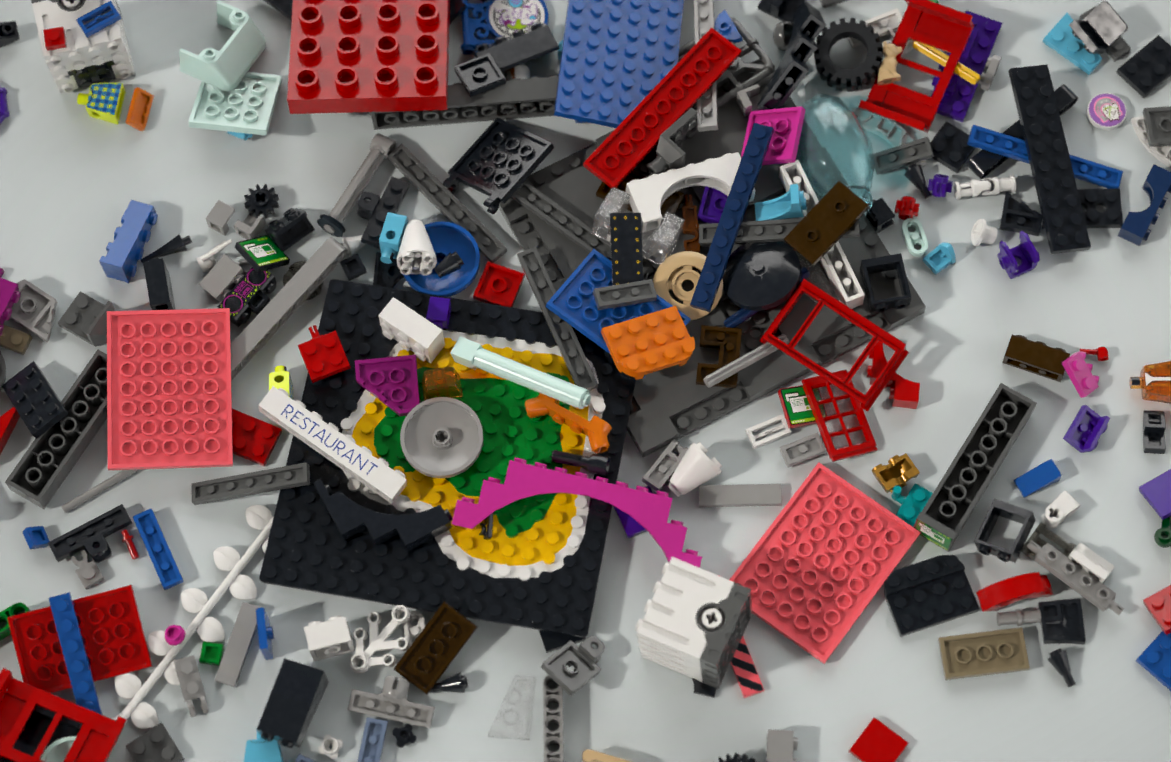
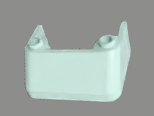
[179,0,266,91]

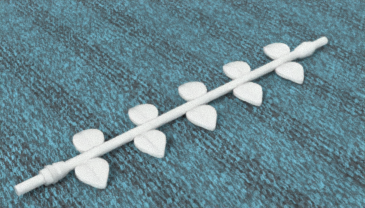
[113,505,274,733]

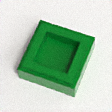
[199,641,225,666]

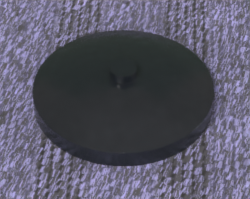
[722,241,802,311]

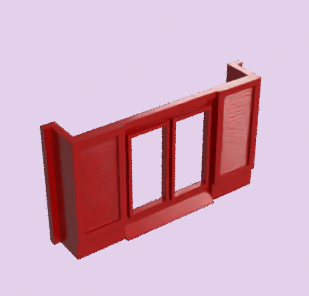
[858,0,974,133]
[0,668,127,762]

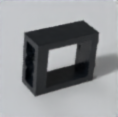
[860,253,912,312]
[974,499,1036,563]

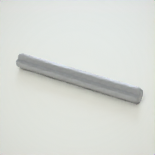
[703,334,789,388]

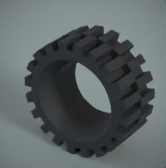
[814,18,883,92]

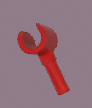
[1080,347,1109,361]

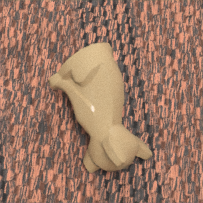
[878,41,902,85]

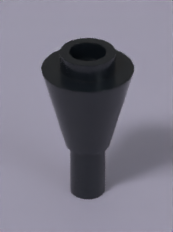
[904,163,932,199]
[1047,648,1076,688]
[429,672,468,693]

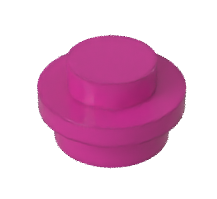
[165,625,186,646]

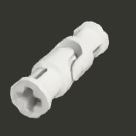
[954,175,1016,200]

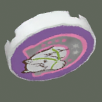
[1087,93,1127,131]

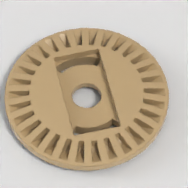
[653,251,723,321]

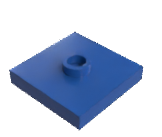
[256,607,274,660]

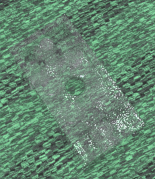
[591,187,685,265]

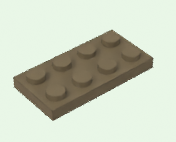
[938,627,1030,680]

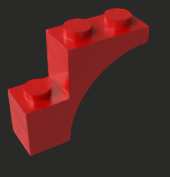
[866,341,920,409]

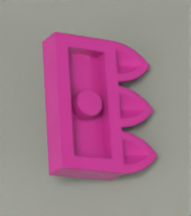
[1062,351,1099,398]

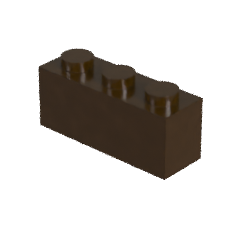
[1002,334,1070,382]

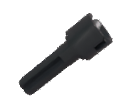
[552,450,610,476]

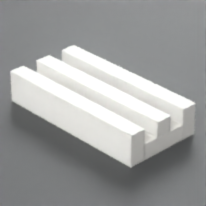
[746,414,791,449]

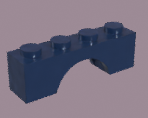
[1118,164,1171,246]

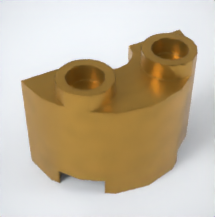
[872,453,920,493]

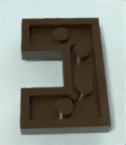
[696,325,742,388]

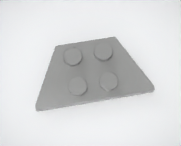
[10,279,57,342]

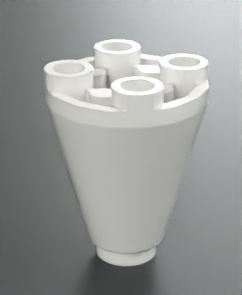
[397,219,437,276]
[667,442,722,497]

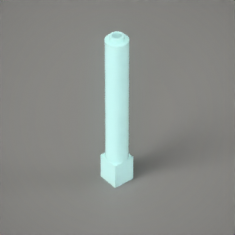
[450,336,591,409]

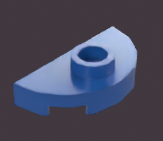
[714,10,743,43]

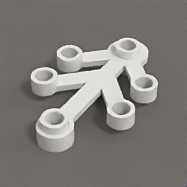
[350,605,410,674]

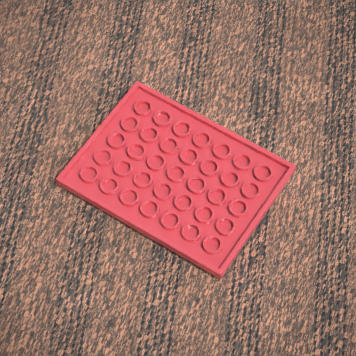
[107,308,233,470]
[729,462,921,664]

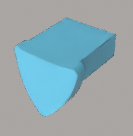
[923,242,956,275]

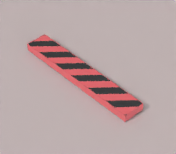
[731,636,764,698]

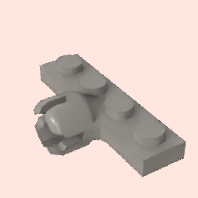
[347,676,435,728]

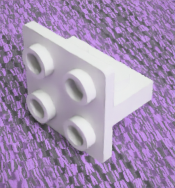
[1068,543,1114,583]

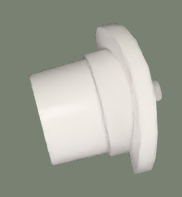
[971,219,997,246]

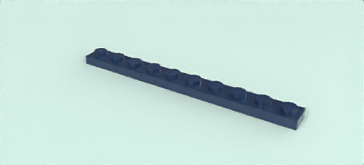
[690,123,774,312]

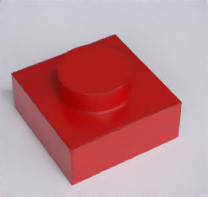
[43,27,67,51]

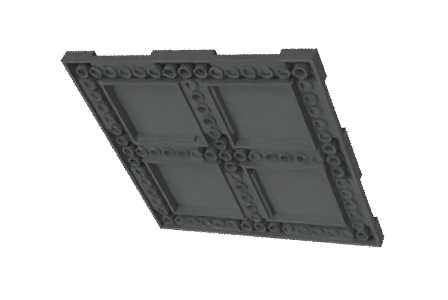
[499,59,926,458]

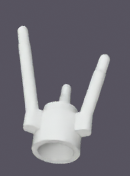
[196,239,248,272]

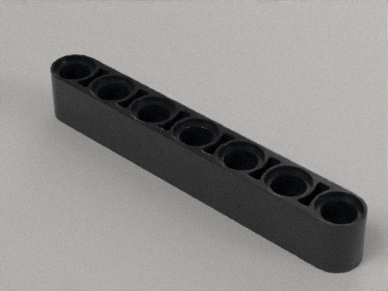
[967,84,1078,179]

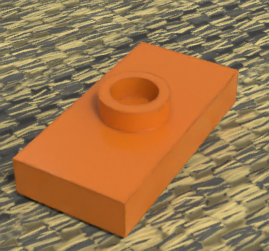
[125,87,154,131]

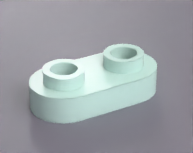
[901,218,928,257]

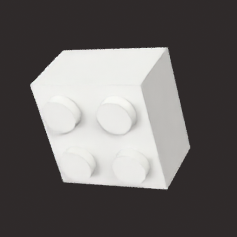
[304,616,355,662]

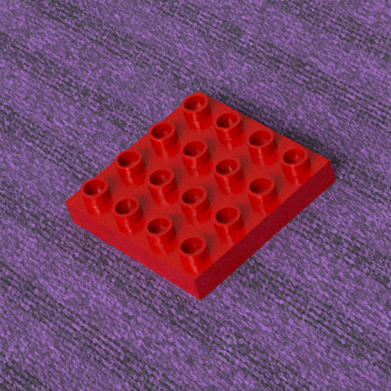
[287,0,450,114]

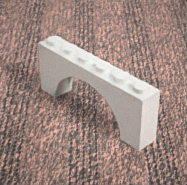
[625,152,756,233]

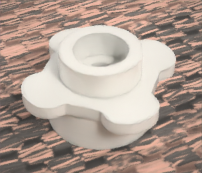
[318,735,343,759]

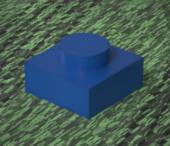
[22,526,50,549]

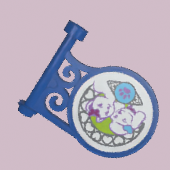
[460,0,548,55]

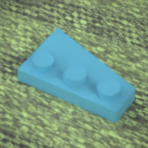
[1043,13,1102,75]

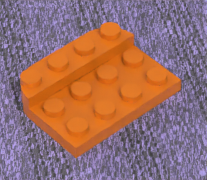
[601,306,695,380]

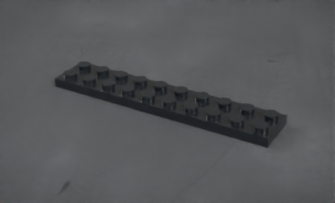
[1008,64,1091,254]

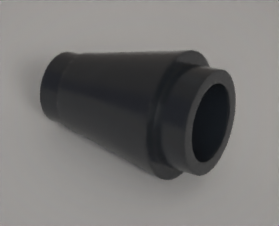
[434,251,464,278]

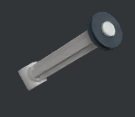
[317,133,396,237]

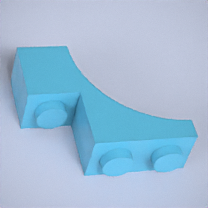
[755,184,807,221]

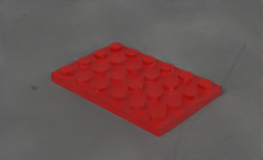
[7,585,152,693]

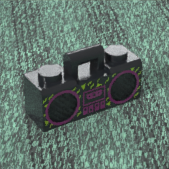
[217,267,277,327]

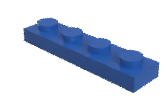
[133,508,184,590]

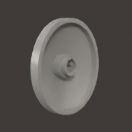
[400,397,483,478]

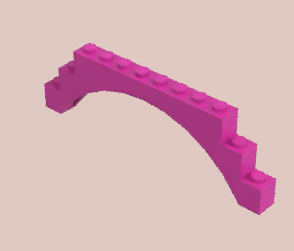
[452,457,702,568]

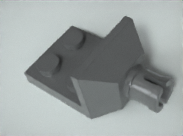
[646,108,697,175]
[58,291,116,347]

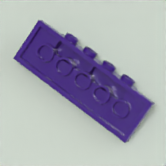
[931,10,1002,123]

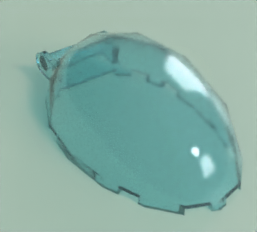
[796,93,875,207]

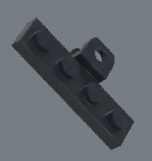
[357,176,410,249]
[48,504,132,563]

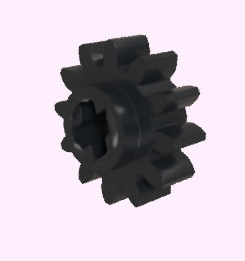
[244,184,279,219]

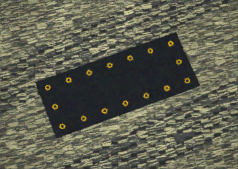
[610,213,644,285]

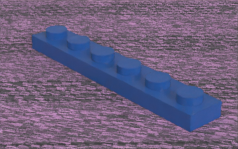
[48,592,103,715]

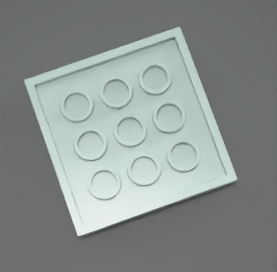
[188,72,282,136]

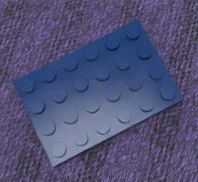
[546,249,691,378]

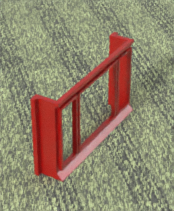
[760,279,909,412]

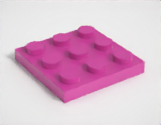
[741,106,806,165]

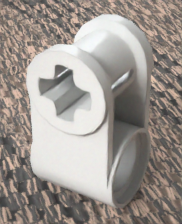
[1041,490,1081,529]

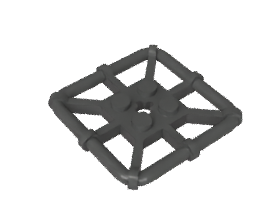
[678,18,775,108]

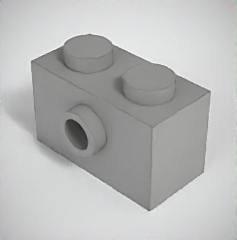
[199,254,247,302]

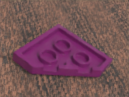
[355,355,420,416]

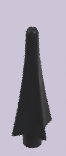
[141,234,192,263]

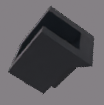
[866,197,896,234]

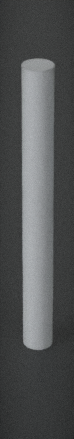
[61,470,137,513]

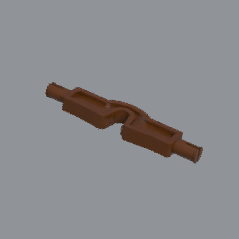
[682,194,701,272]

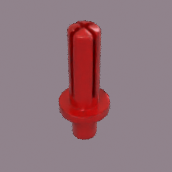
[121,529,139,559]

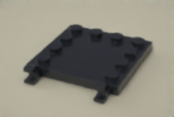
[443,117,555,214]

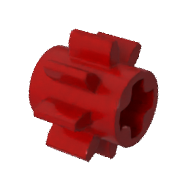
[894,196,920,220]

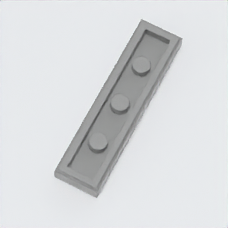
[699,484,782,507]
[215,602,262,687]

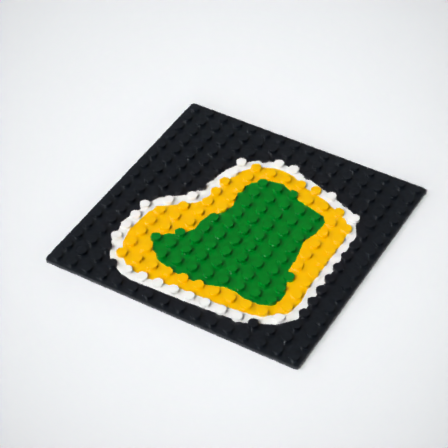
[259,279,636,638]

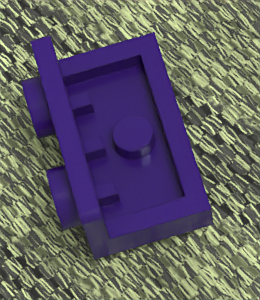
[1063,405,1110,453]

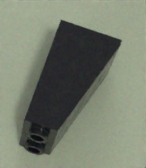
[257,658,329,748]

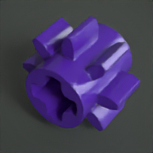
[928,174,953,197]

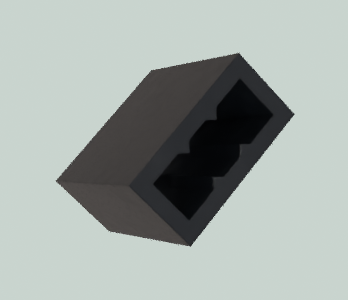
[143,258,176,310]

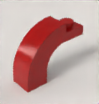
[976,572,1053,612]

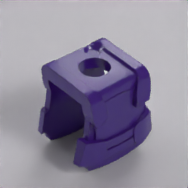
[997,231,1040,279]

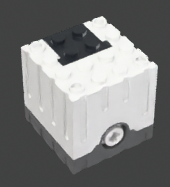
[31,0,135,93]
[635,557,752,689]

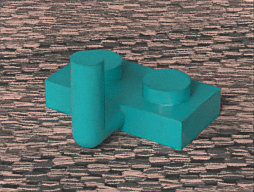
[891,483,933,527]

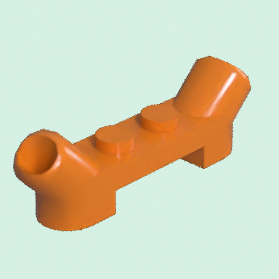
[525,393,612,453]

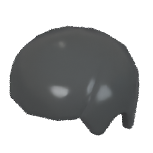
[773,21,794,51]

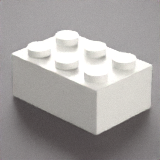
[378,297,445,363]

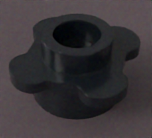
[392,723,417,748]

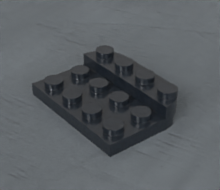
[884,555,980,637]

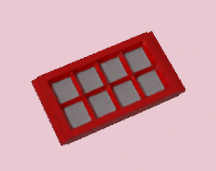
[801,370,878,462]

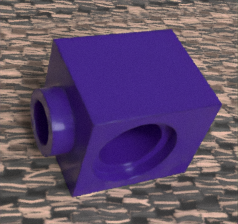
[426,296,452,329]

